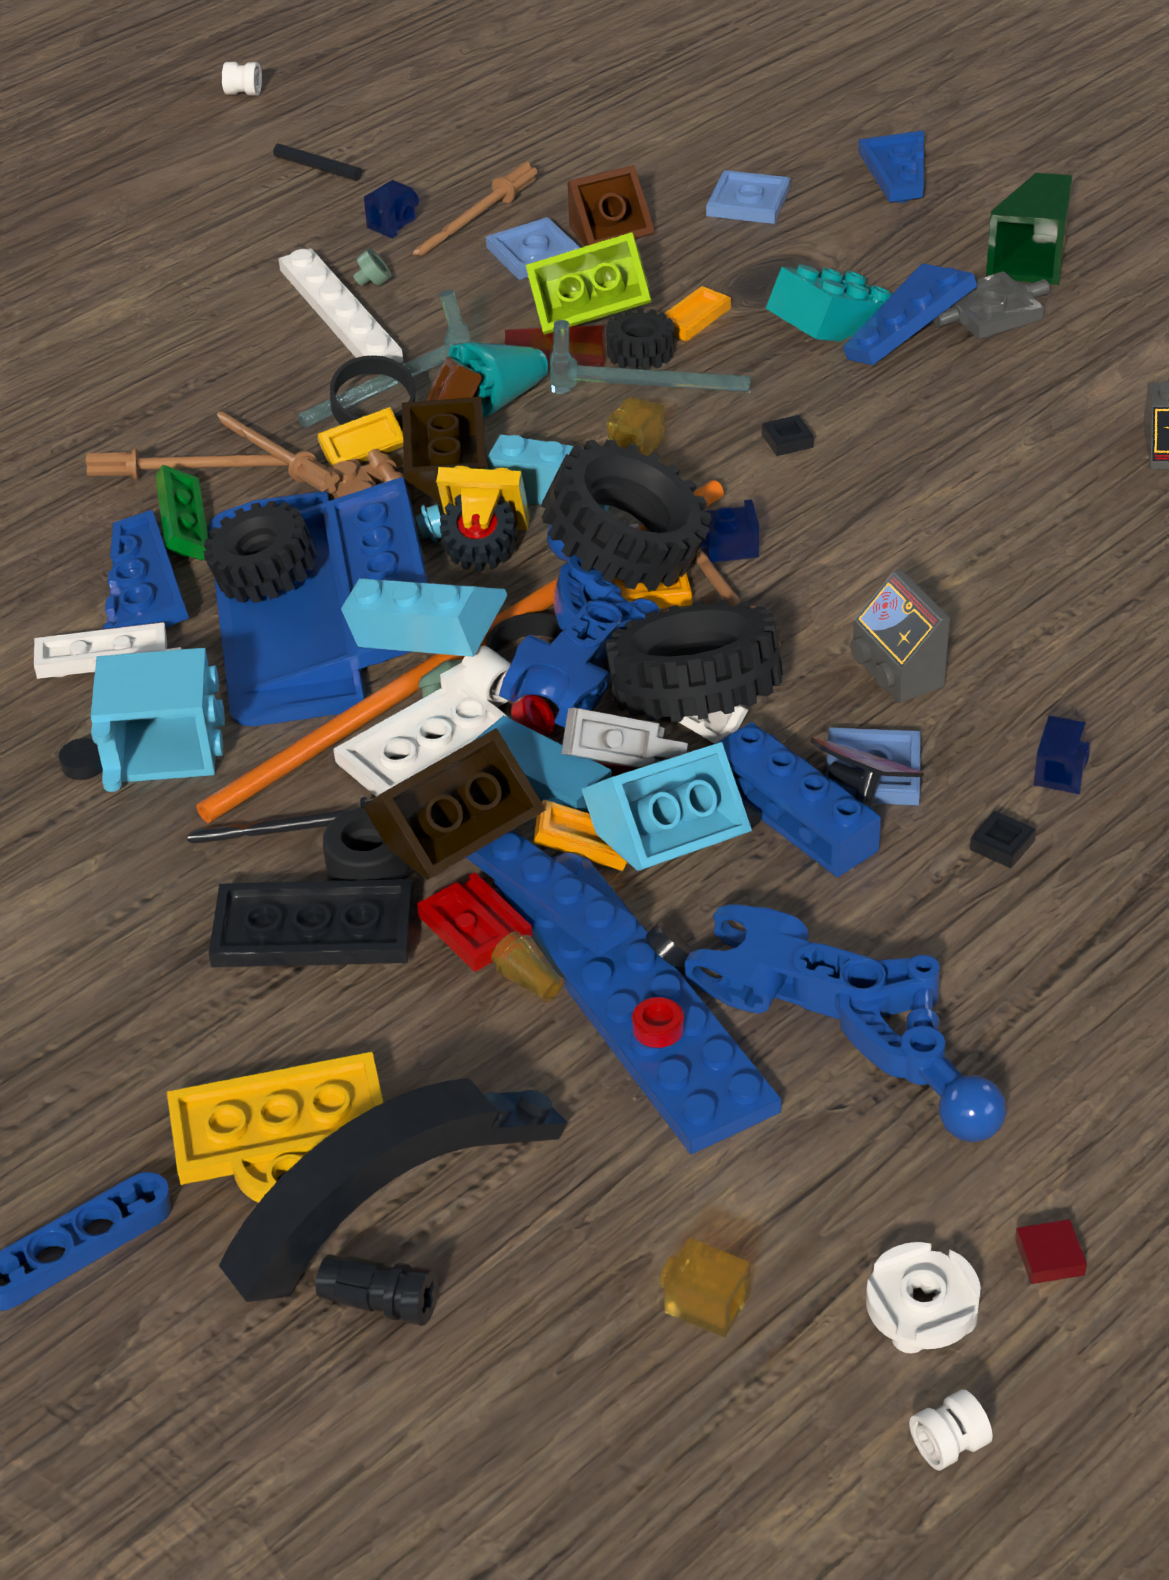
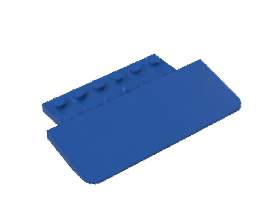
[208,477,429,726]

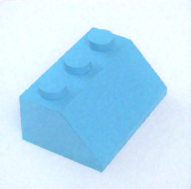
[487,434,610,512]
[341,578,507,657]
[581,742,752,871]

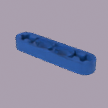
[0,1172,173,1311]

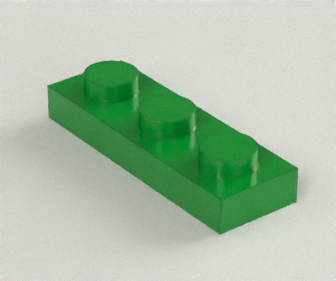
[155,464,209,561]

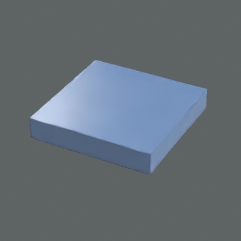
[706,170,791,224]
[486,217,580,280]
[826,728,920,806]

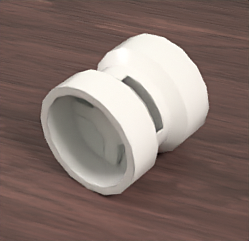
[222,61,262,96]
[909,1389,993,1471]

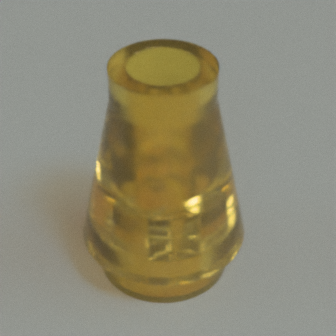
[491,931,564,1002]

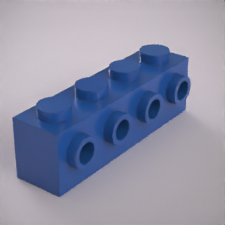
[713,722,881,878]

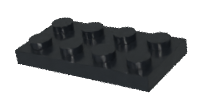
[209,879,413,967]

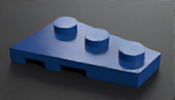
[858,130,924,203]

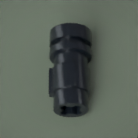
[316,1254,438,1326]

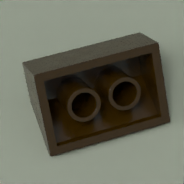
[402,397,487,504]
[363,728,546,880]

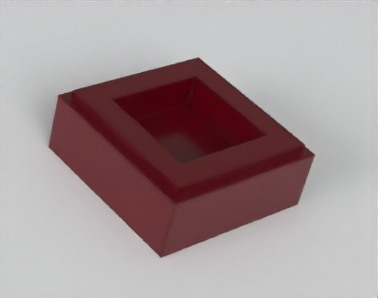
[1015,1219,1087,1284]

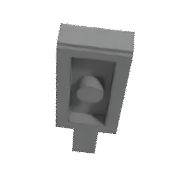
[561,708,688,768]

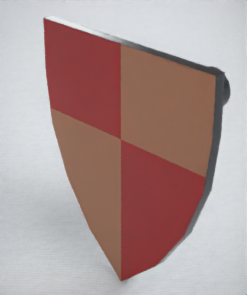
[810,737,924,807]

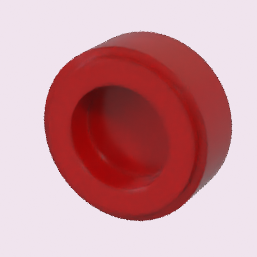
[511,695,555,736]
[632,997,684,1048]

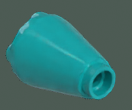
[447,342,548,419]

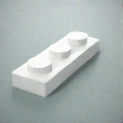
[34,622,167,679]

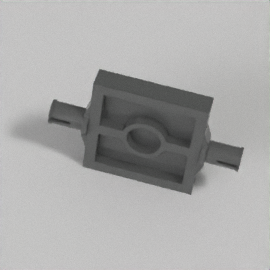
[933,271,1050,339]

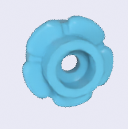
[416,504,442,544]

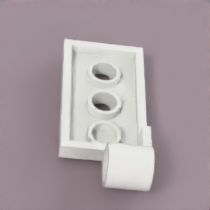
[334,646,512,797]

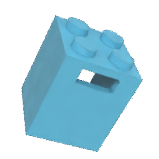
[90,648,225,792]

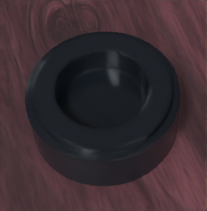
[59,738,103,780]
[646,922,693,969]

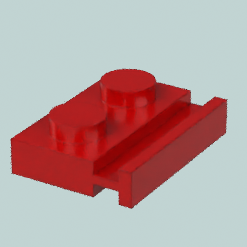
[417,872,533,972]

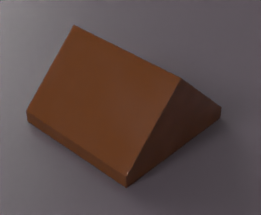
[567,165,655,246]

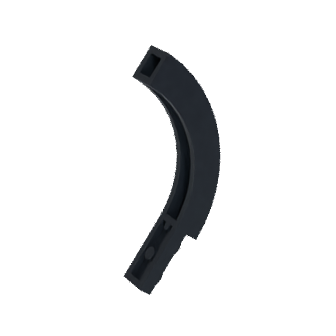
[219,1078,568,1302]

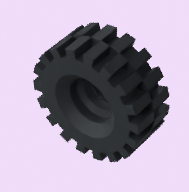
[203,501,317,603]

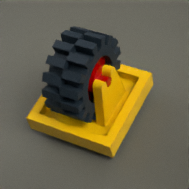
[436,466,530,571]

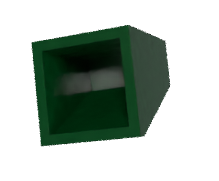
[986,173,1073,285]

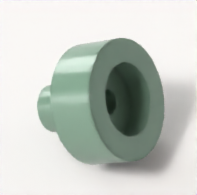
[353,248,392,287]

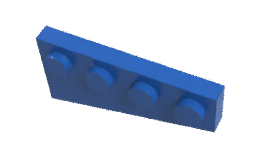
[843,263,977,366]
[103,510,189,630]

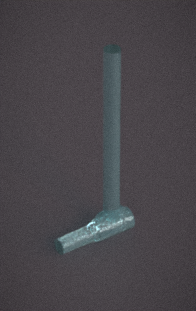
[298,290,472,428]
[550,320,750,394]

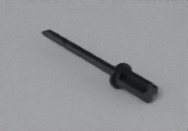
[187,795,373,843]

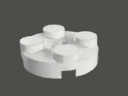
[866,1242,981,1354]

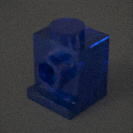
[364,180,419,239]
[701,499,759,562]
[1034,715,1091,794]

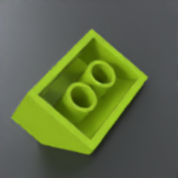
[525,232,652,335]

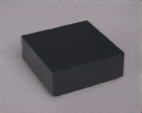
[762,415,814,456]
[970,811,1036,868]

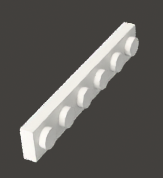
[278,248,403,363]

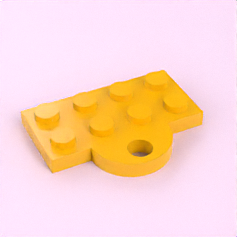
[167,1052,384,1203]

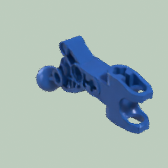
[499,524,659,727]
[685,904,1007,1142]

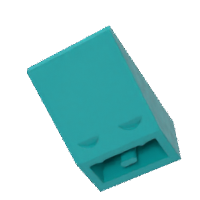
[765,264,892,342]

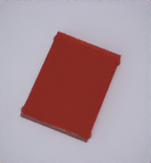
[505,325,604,371]

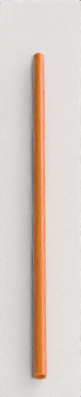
[196,480,724,823]

